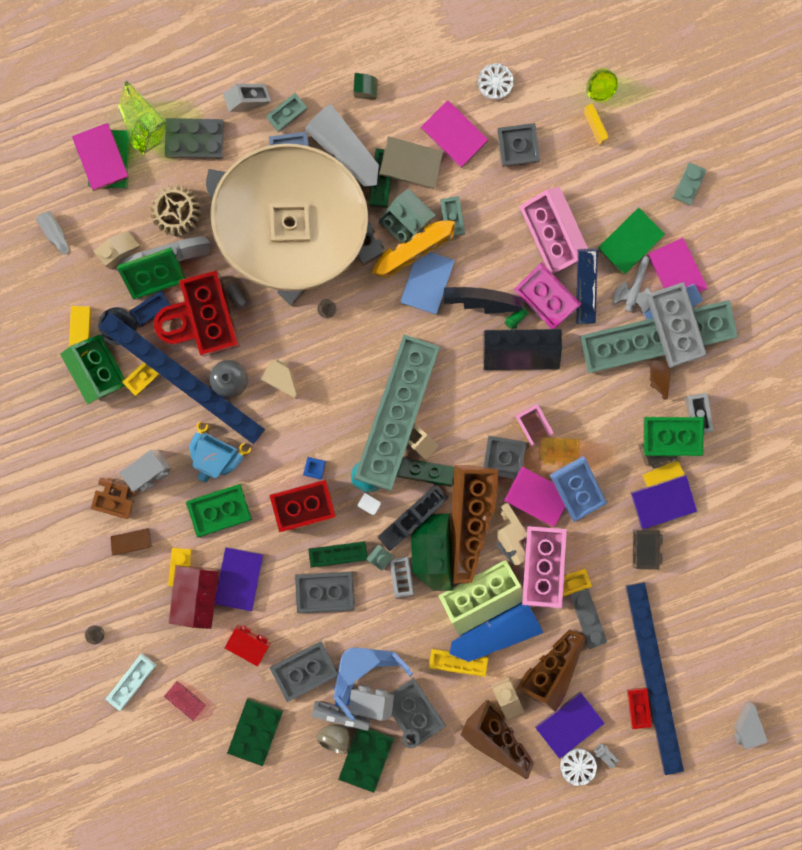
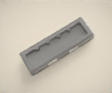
[311,701,370,731]

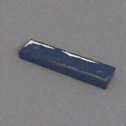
[576,248,598,324]

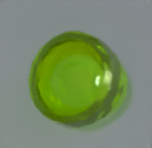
[586,68,618,102]

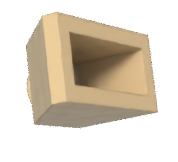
[93,231,140,270]
[261,358,298,398]
[408,423,439,460]
[491,677,524,720]

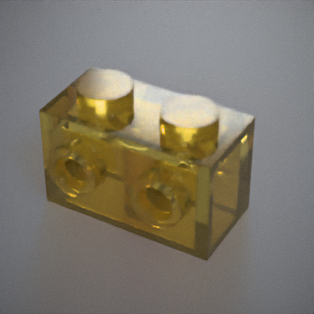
[539,438,580,465]

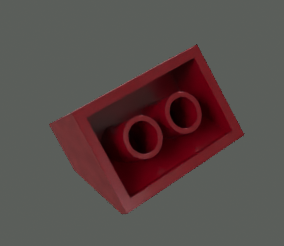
[168,565,219,629]

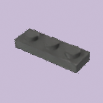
[570,588,608,649]

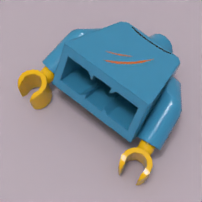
[189,421,251,482]

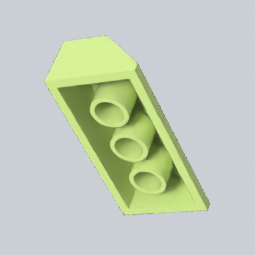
[438,560,523,635]

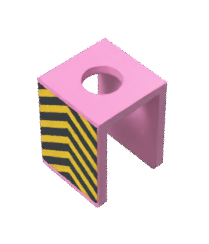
[513,404,554,446]

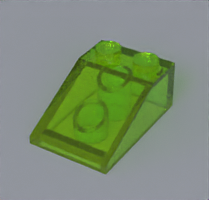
[119,81,167,155]

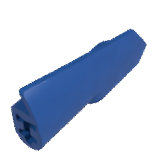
[450,602,543,662]

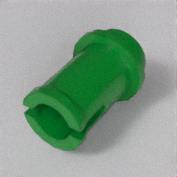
[504,308,529,330]

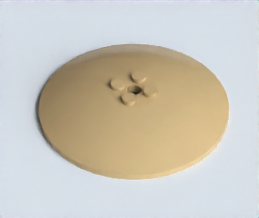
[211,144,368,291]

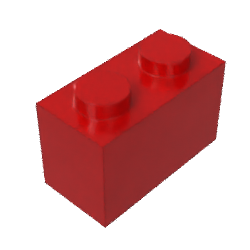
[224,625,271,667]

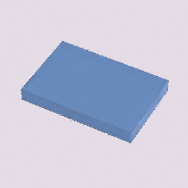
[400,252,455,315]
[550,456,607,522]

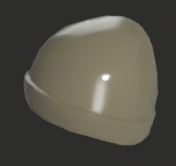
[316,724,350,754]

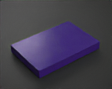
[631,474,697,529]
[215,547,264,611]
[535,692,605,759]

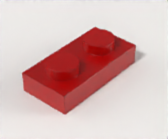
[627,687,652,729]

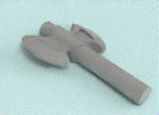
[613,256,650,313]

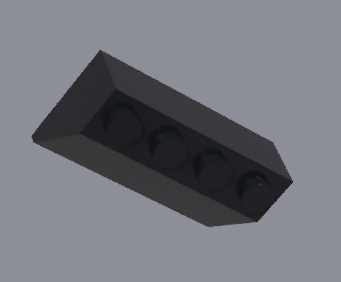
[483,329,562,370]

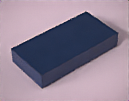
[129,290,171,327]

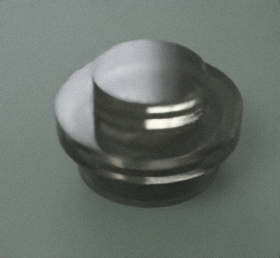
[317,299,337,319]
[85,625,105,645]

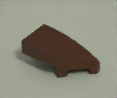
[650,360,671,400]

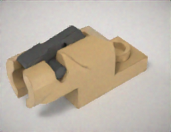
[497,502,527,565]

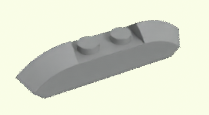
[117,236,211,271]

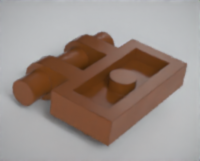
[91,478,137,519]

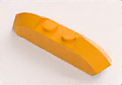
[371,221,455,279]

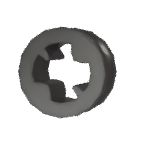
[402,728,420,748]

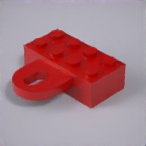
[154,270,240,357]

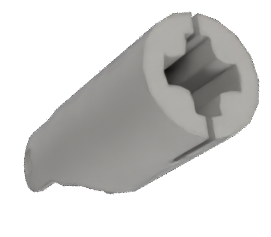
[36,211,69,254]

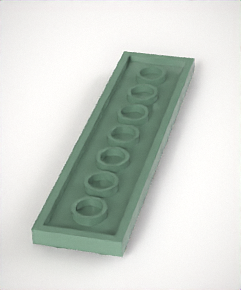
[579,300,738,373]
[354,334,440,491]

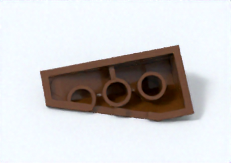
[517,630,586,712]
[460,700,534,779]

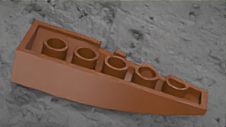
[451,465,498,583]

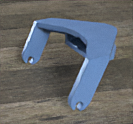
[334,647,413,722]

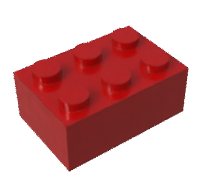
[269,479,337,533]

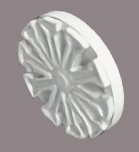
[478,63,513,100]
[560,748,597,786]

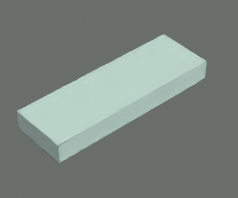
[105,653,157,711]

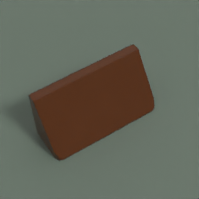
[111,528,153,556]

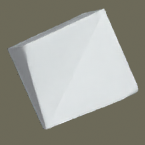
[358,492,381,515]

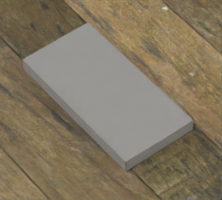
[646,282,707,368]

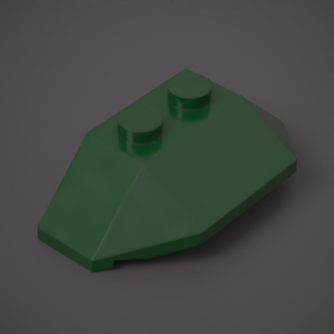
[411,513,453,591]

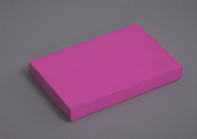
[421,100,488,168]
[72,123,129,191]
[648,237,708,293]
[514,262,581,329]
[504,467,565,527]

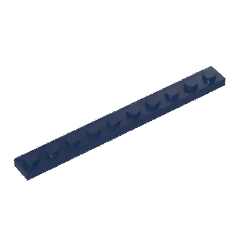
[98,313,265,445]
[625,581,684,775]

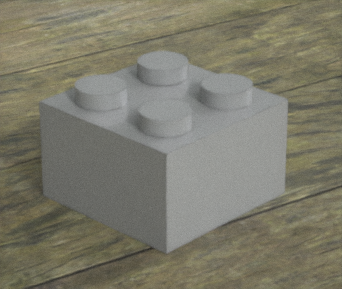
[119,450,172,492]

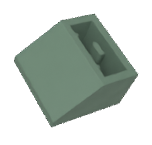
[379,189,436,243]

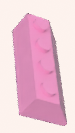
[519,187,588,274]
[522,526,567,608]

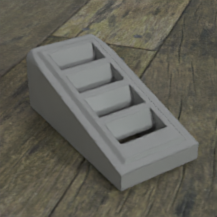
[390,557,415,599]

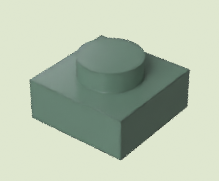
[367,544,394,571]

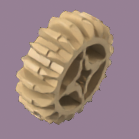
[149,184,201,237]

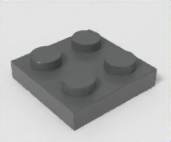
[497,123,540,167]
[483,436,527,479]

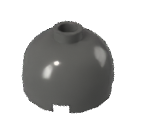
[209,360,248,398]

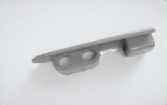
[305,104,379,187]

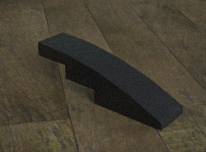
[444,287,523,314]
[377,484,449,551]

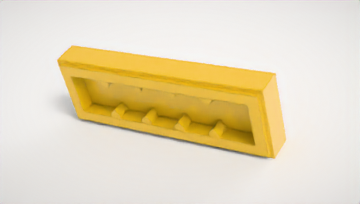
[428,648,488,677]

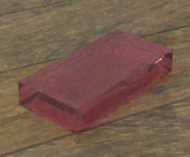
[164,681,206,721]

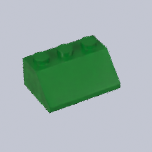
[60,334,125,405]

